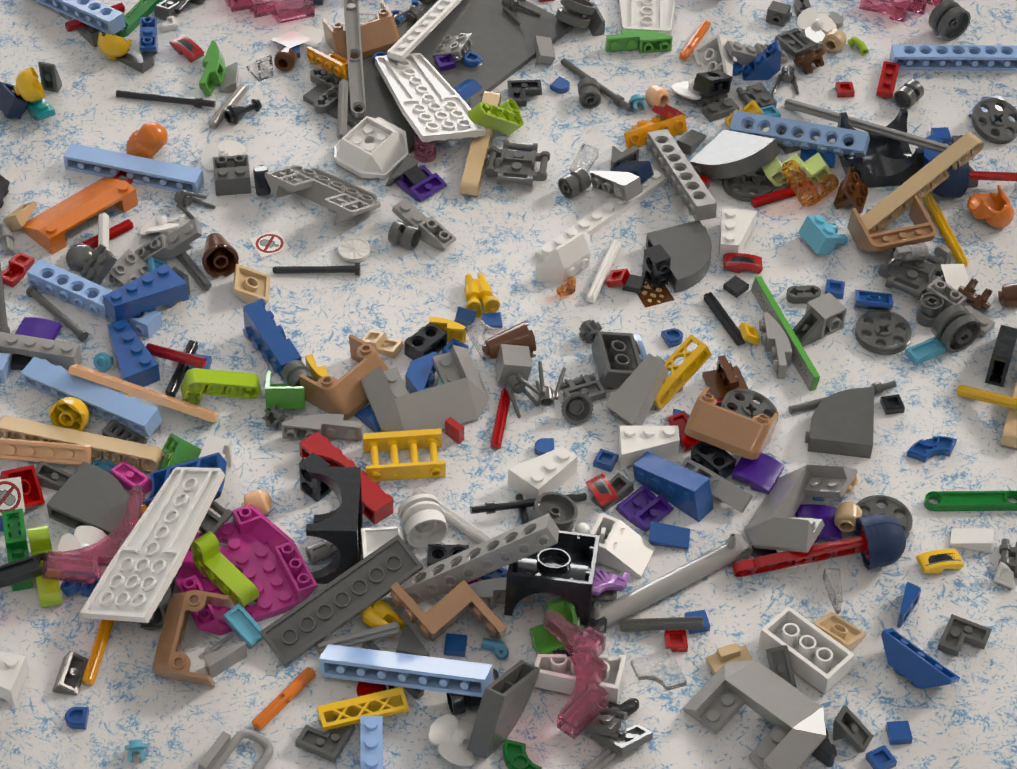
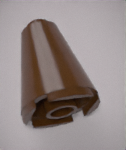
[202,233,239,277]
[482,321,536,359]

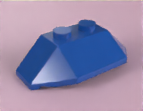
[881,628,960,689]

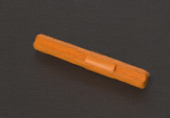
[679,20,711,61]
[252,667,316,731]

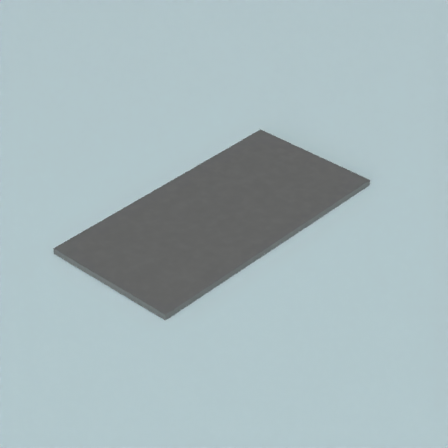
[303,0,573,154]

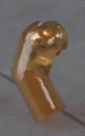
[556,276,576,297]

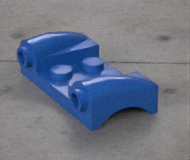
[143,452,227,508]

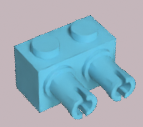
[798,215,848,255]

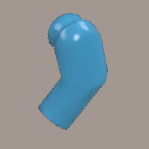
[482,638,509,660]

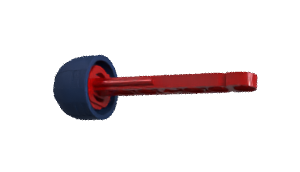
[929,153,1017,198]
[732,514,906,577]

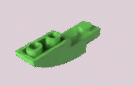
[605,30,673,54]
[199,40,225,96]

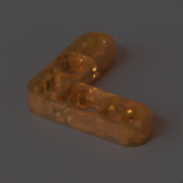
[782,160,839,207]

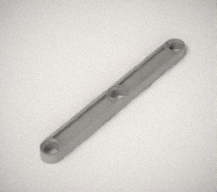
[344,0,366,118]

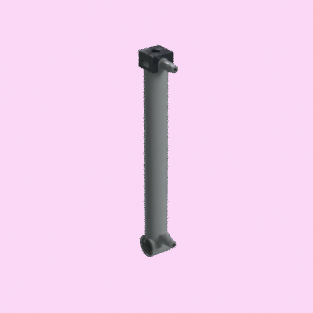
[583,533,753,639]

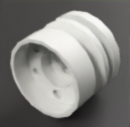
[398,494,448,548]

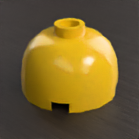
[97,32,132,60]
[14,67,45,102]
[48,397,90,431]

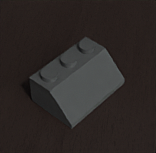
[591,331,641,389]

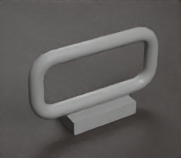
[198,730,273,769]

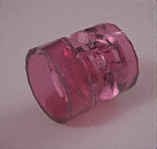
[414,134,436,163]

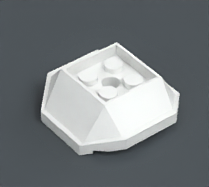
[334,116,409,180]

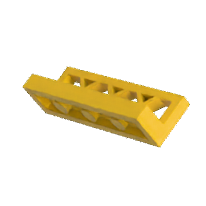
[653,334,712,410]
[317,687,409,731]

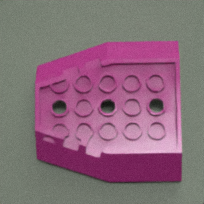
[176,504,318,636]

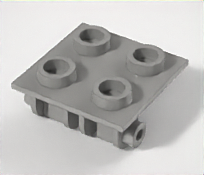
[432,33,473,62]
[108,249,149,285]

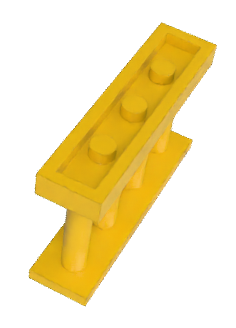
[363,428,446,482]

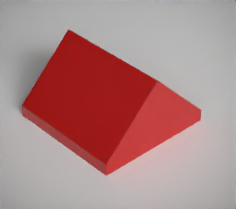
[0,464,45,508]

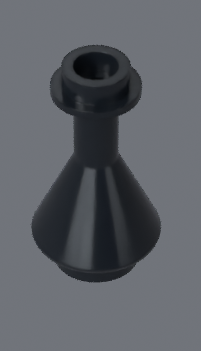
[224,99,262,124]

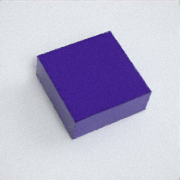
[434,54,456,71]

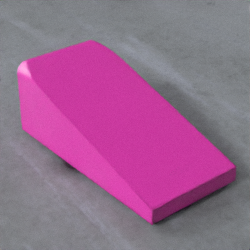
[109,460,152,499]

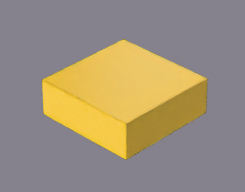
[738,322,761,346]

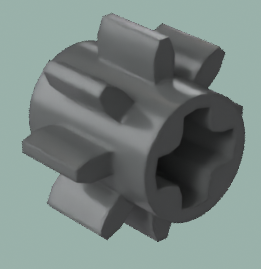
[579,320,602,343]
[262,405,288,430]

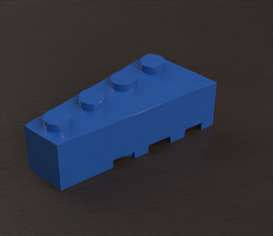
[103,264,189,322]
[243,298,302,379]
[107,318,160,387]
[632,451,714,522]

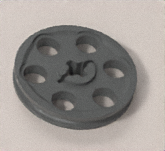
[971,98,1017,144]
[722,167,774,202]
[855,310,912,355]
[721,388,778,423]
[854,495,913,539]

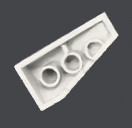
[694,33,734,87]

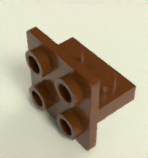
[833,167,868,214]
[702,355,748,399]

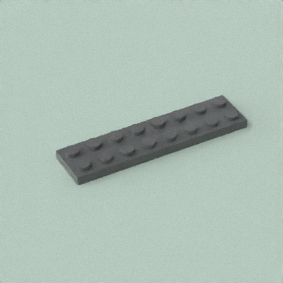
[260,534,423,667]

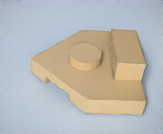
[706,643,753,676]

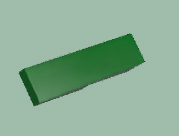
[2,509,34,592]

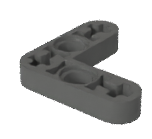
[310,68,350,114]

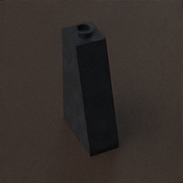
[985,325,1017,387]

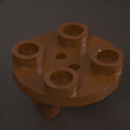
[793,47,826,74]
[958,278,993,310]

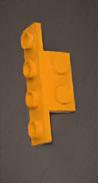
[306,46,348,80]
[624,115,688,149]

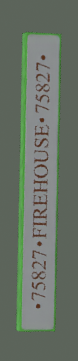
[751,276,820,391]

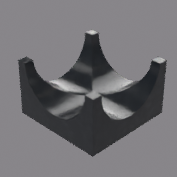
[835,108,924,188]
[306,466,363,584]
[504,525,600,626]

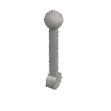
[204,631,237,654]

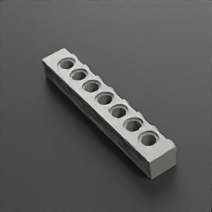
[645,129,717,221]
[401,513,559,604]

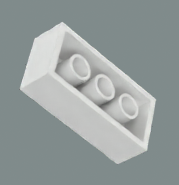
[758,606,855,695]

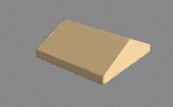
[233,264,270,303]
[813,612,867,651]

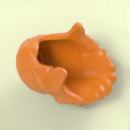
[126,122,168,159]
[967,185,1015,229]

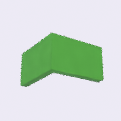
[265,371,306,409]
[159,433,202,470]
[529,597,581,654]

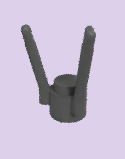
[501,0,541,25]
[393,5,422,28]
[771,64,799,97]
[174,189,216,220]
[536,361,566,406]
[505,374,539,418]

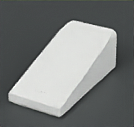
[949,528,994,553]

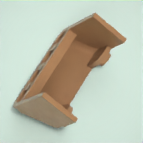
[322,1,400,59]
[847,195,936,252]
[299,334,389,420]
[684,386,779,460]
[153,590,235,687]

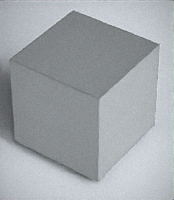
[805,292,847,339]
[495,344,532,387]

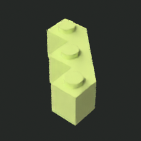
[762,153,834,186]

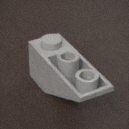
[590,171,643,201]

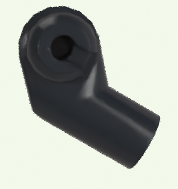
[608,698,639,717]

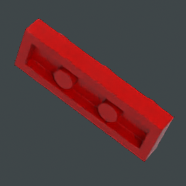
[876,61,900,99]

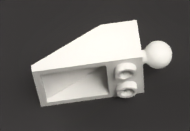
[575,513,655,579]
[361,526,403,559]

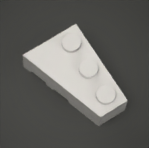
[618,426,680,471]

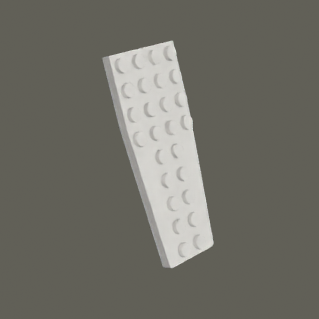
[619,0,675,35]
[375,53,487,142]
[80,467,225,623]

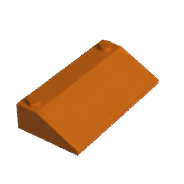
[21,177,138,255]

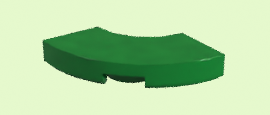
[503,739,542,769]

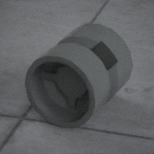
[577,77,601,109]
[893,79,924,109]
[558,167,591,199]
[388,220,421,250]
[916,292,944,327]
[282,360,315,387]

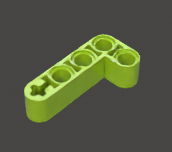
[468,99,524,135]
[181,368,261,405]
[27,525,62,608]
[191,531,260,607]

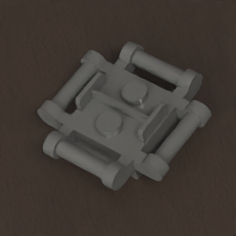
[485,140,550,188]
[878,248,946,300]

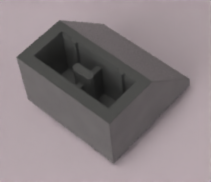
[213,155,251,196]

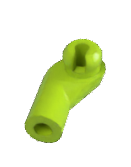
[847,36,869,55]

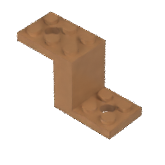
[390,580,507,642]

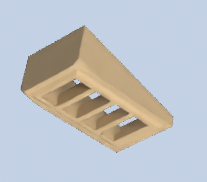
[3,201,38,231]

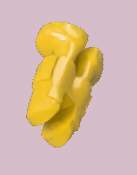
[464,273,500,317]
[361,599,406,639]

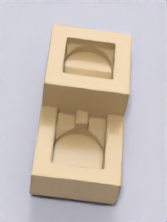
[361,330,404,358]

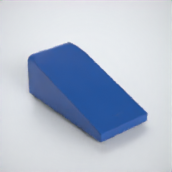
[648,521,691,549]
[897,582,921,628]

